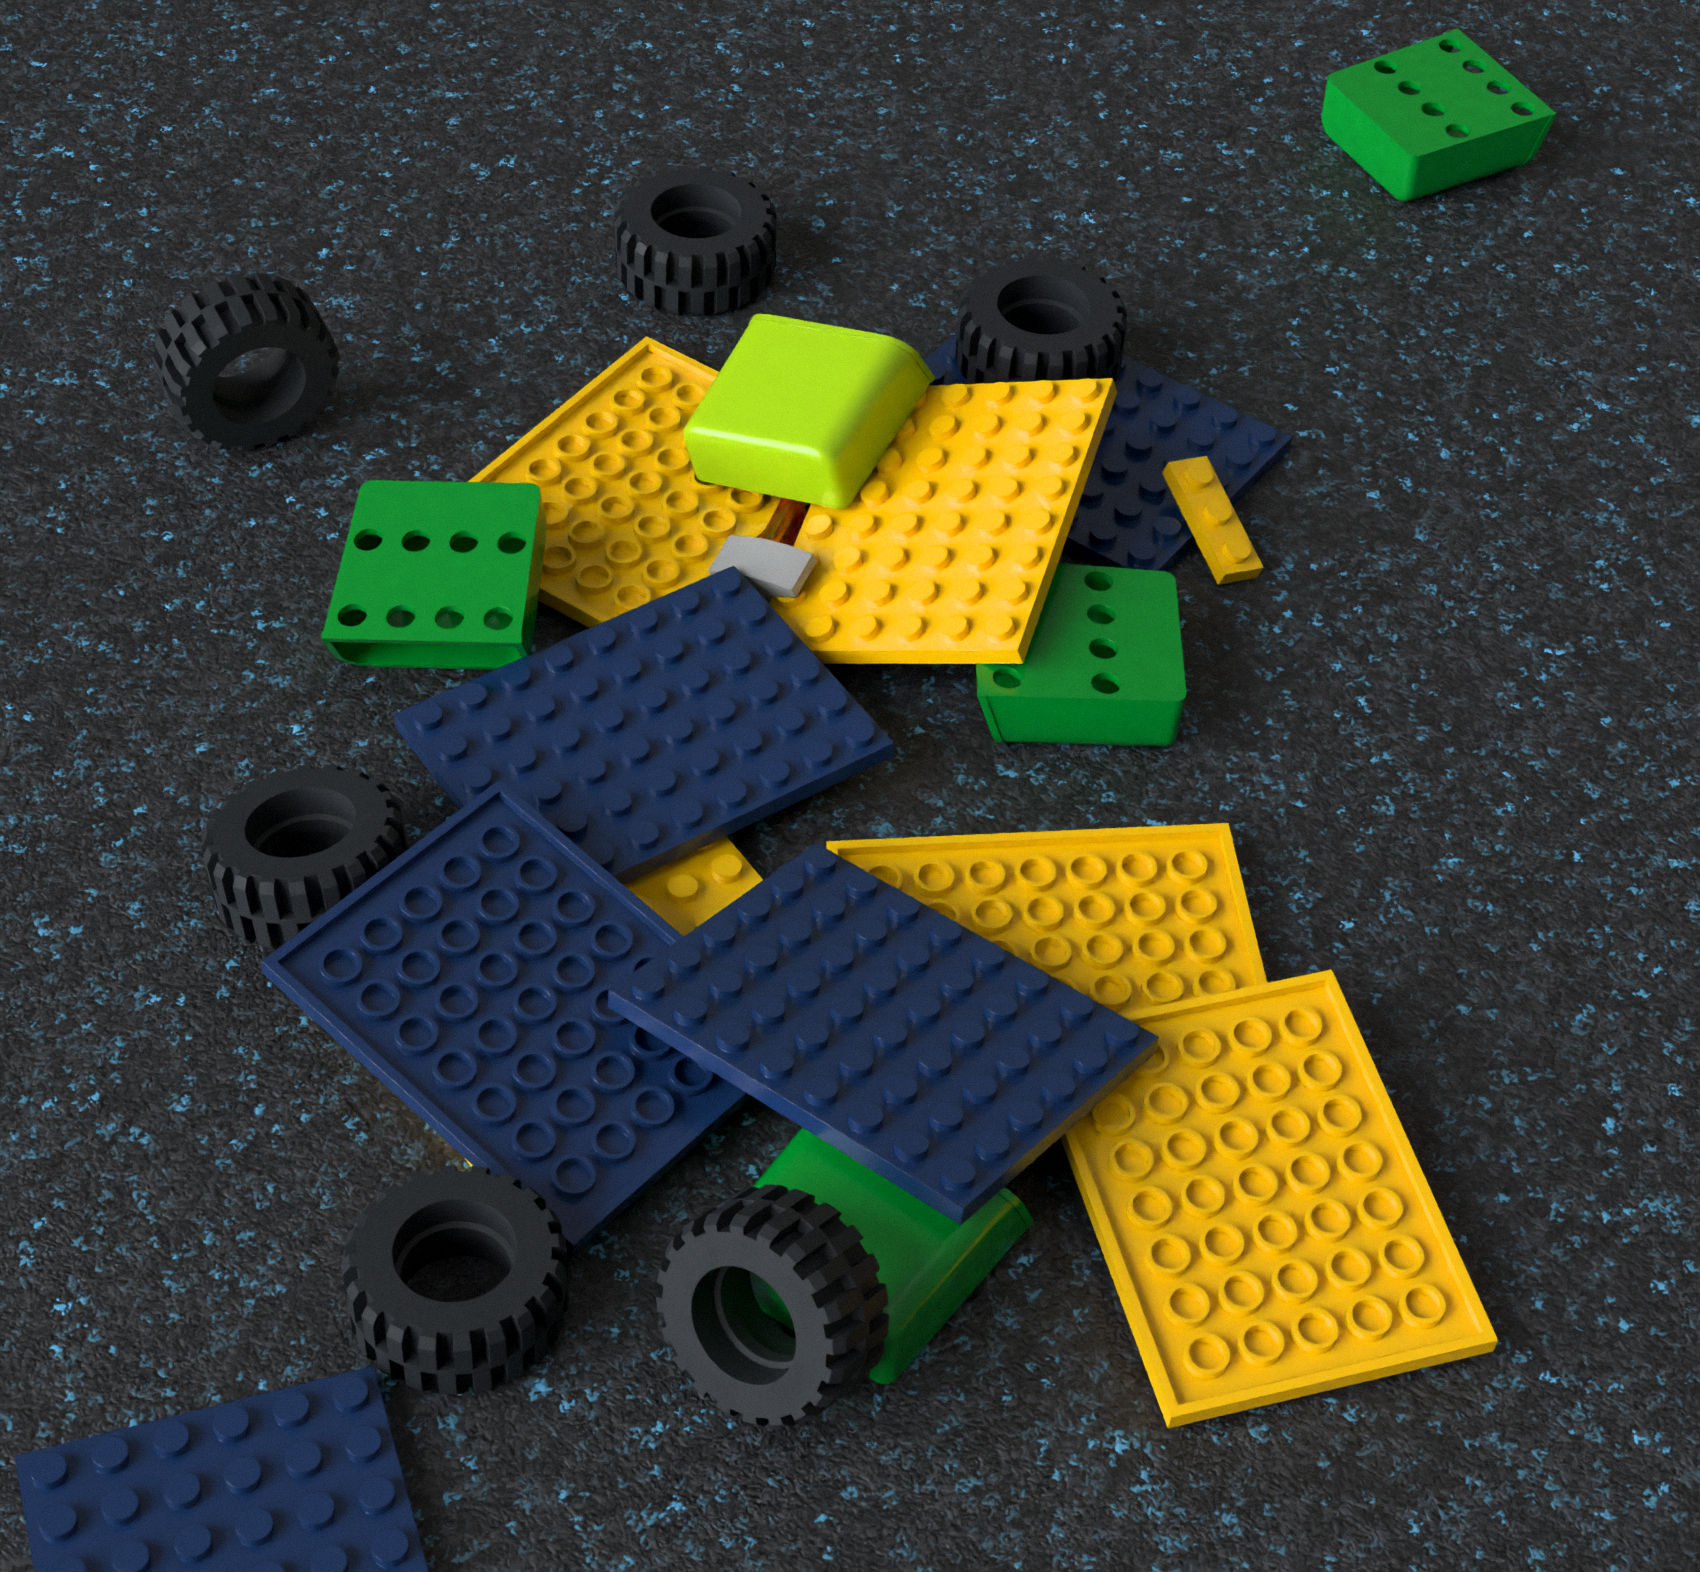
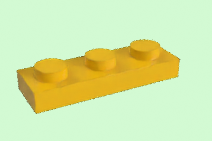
[1162,456,1264,585]

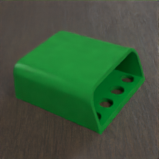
[1321,28,1557,202]
[320,480,547,670]
[976,563,1187,747]
[750,1127,1035,1384]

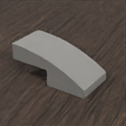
[708,535,818,597]

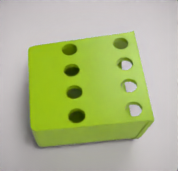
[683,313,935,509]

